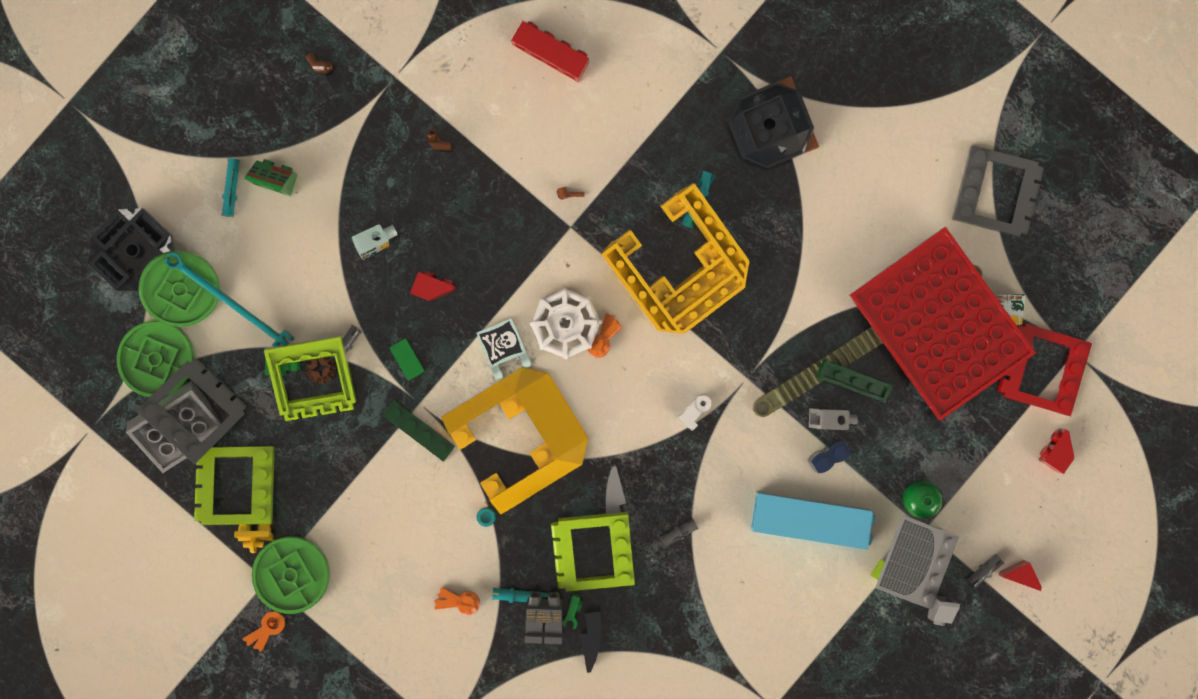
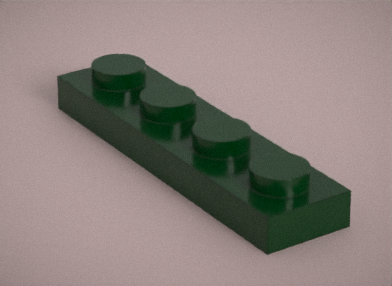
[816,359,893,403]
[382,400,455,462]

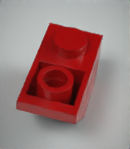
[410,271,456,301]
[1039,428,1075,474]

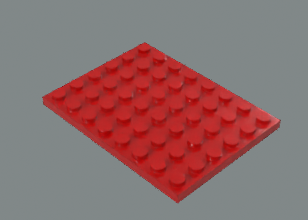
[849,227,1036,421]

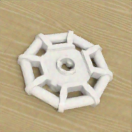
[530,287,602,359]

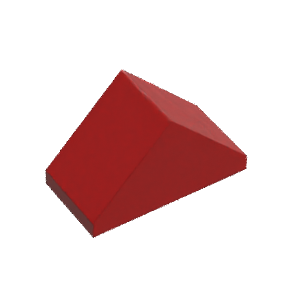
[998,560,1042,591]

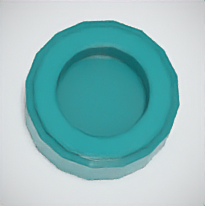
[477,507,496,527]

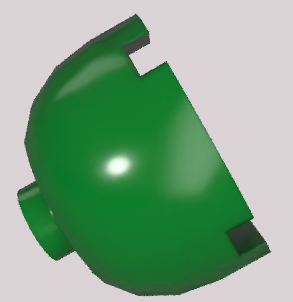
[902,480,943,519]

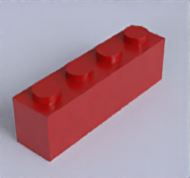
[511,20,589,82]

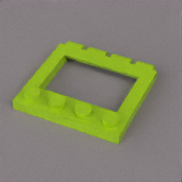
[264,335,357,421]
[194,446,274,525]
[551,512,635,592]

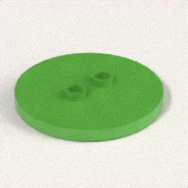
[139,250,220,327]
[117,321,195,397]
[252,536,330,614]

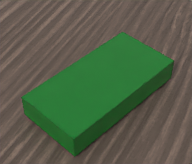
[389,338,426,381]

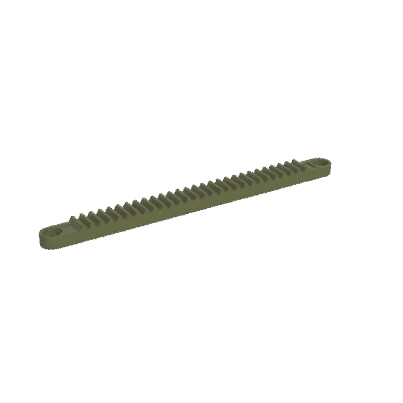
[753,265,982,417]

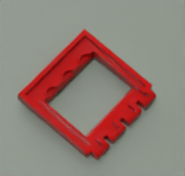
[997,323,1092,417]

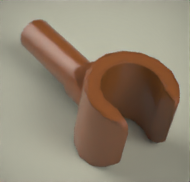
[557,187,584,200]

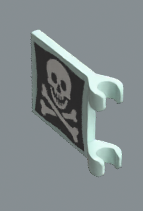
[477,318,531,380]

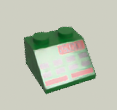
[244,159,297,196]

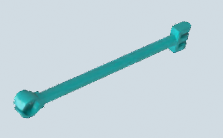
[165,253,294,347]

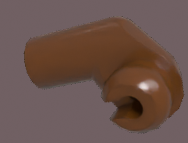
[305,53,333,74]
[426,129,452,151]

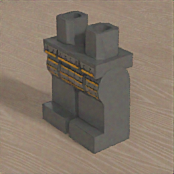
[525,591,563,644]

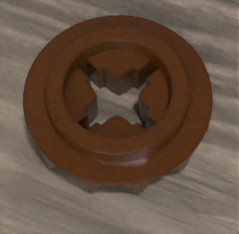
[305,356,336,384]

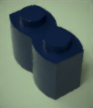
[808,440,851,473]

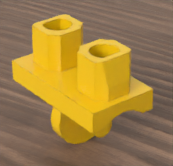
[234,524,274,553]

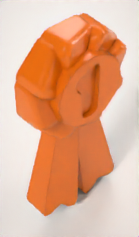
[588,313,623,358]
[434,587,480,615]
[243,611,286,652]

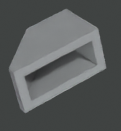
[928,596,960,626]

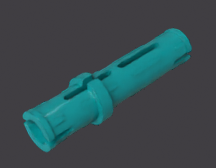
[221,158,240,217]
[681,171,715,229]
[492,587,551,603]

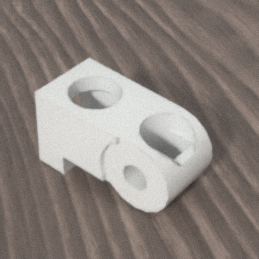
[677,395,712,431]

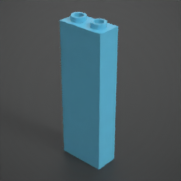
[750,492,875,550]

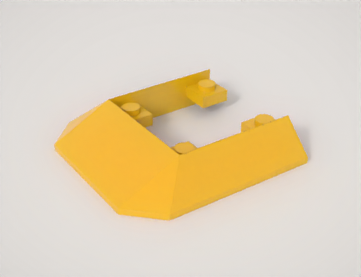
[601,183,749,334]
[441,367,589,514]

